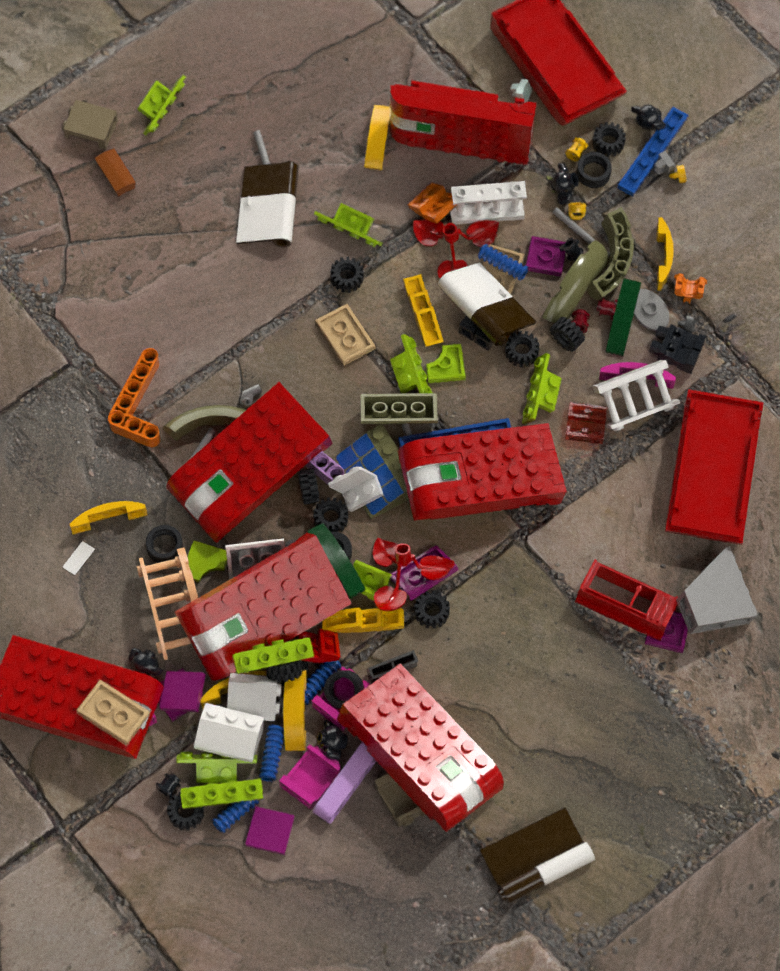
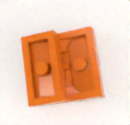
[408,183,457,224]

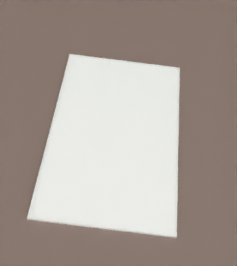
[63,541,95,575]

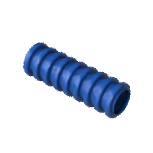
[478,244,528,281]
[305,660,341,705]
[259,725,284,782]
[212,797,264,833]

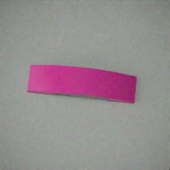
[599,362,676,389]

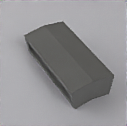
[367,650,419,684]

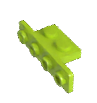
[137,75,186,135]
[314,203,382,247]
[390,334,432,393]
[522,353,562,425]
[353,560,392,600]
[233,638,314,674]
[176,751,258,783]
[181,779,263,809]

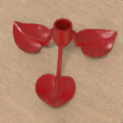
[413,219,499,279]
[373,538,455,611]

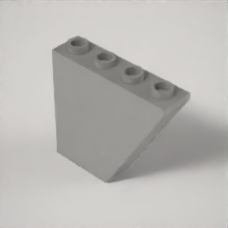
[676,546,758,634]

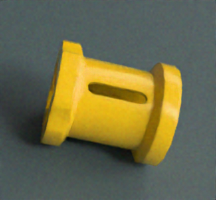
[565,137,588,162]

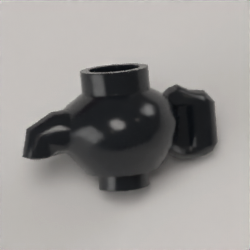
[631,104,666,131]
[551,163,579,205]
[128,648,163,676]
[316,719,348,760]

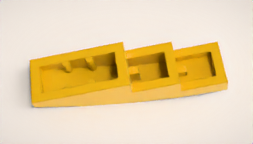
[403,274,444,347]
[322,608,404,633]

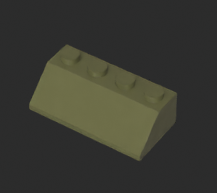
[361,393,438,424]

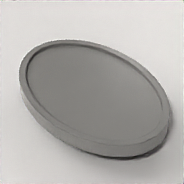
[634,289,669,331]

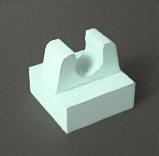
[510,79,532,102]

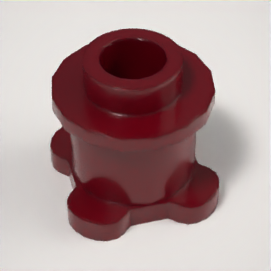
[596,298,618,321]
[571,309,590,333]

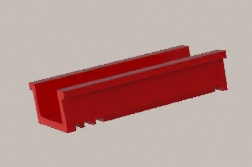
[575,559,678,641]

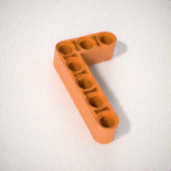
[108,348,161,448]

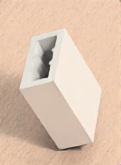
[227,673,281,721]

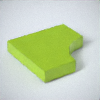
[426,344,466,383]
[187,541,227,583]

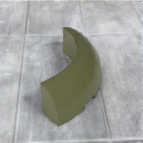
[586,207,634,300]
[542,240,609,323]
[163,405,246,441]

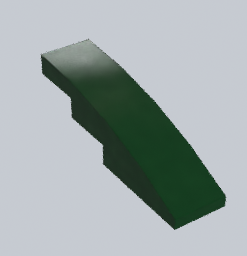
[605,278,642,356]
[307,523,366,599]

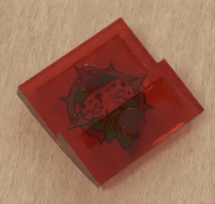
[565,402,607,444]

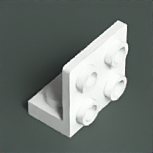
[328,467,384,512]

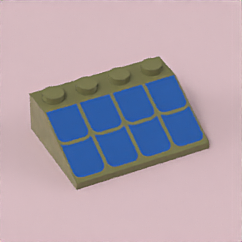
[333,424,409,520]

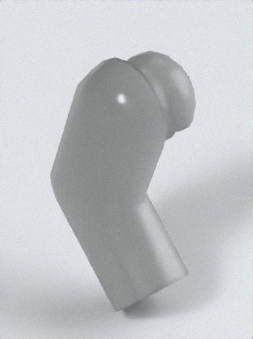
[240,384,262,408]

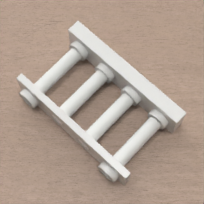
[450,181,527,225]
[592,360,680,431]

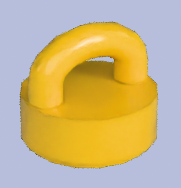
[669,165,687,183]
[568,202,586,220]

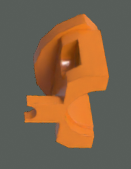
[674,273,707,304]

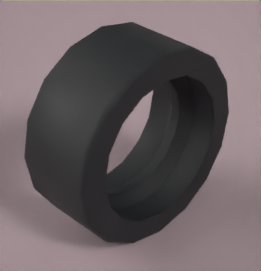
[577,152,612,188]
[146,525,183,563]
[324,670,364,709]

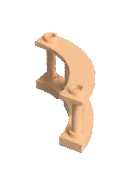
[137,547,198,660]

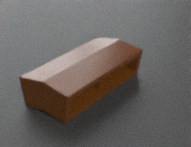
[95,148,136,197]

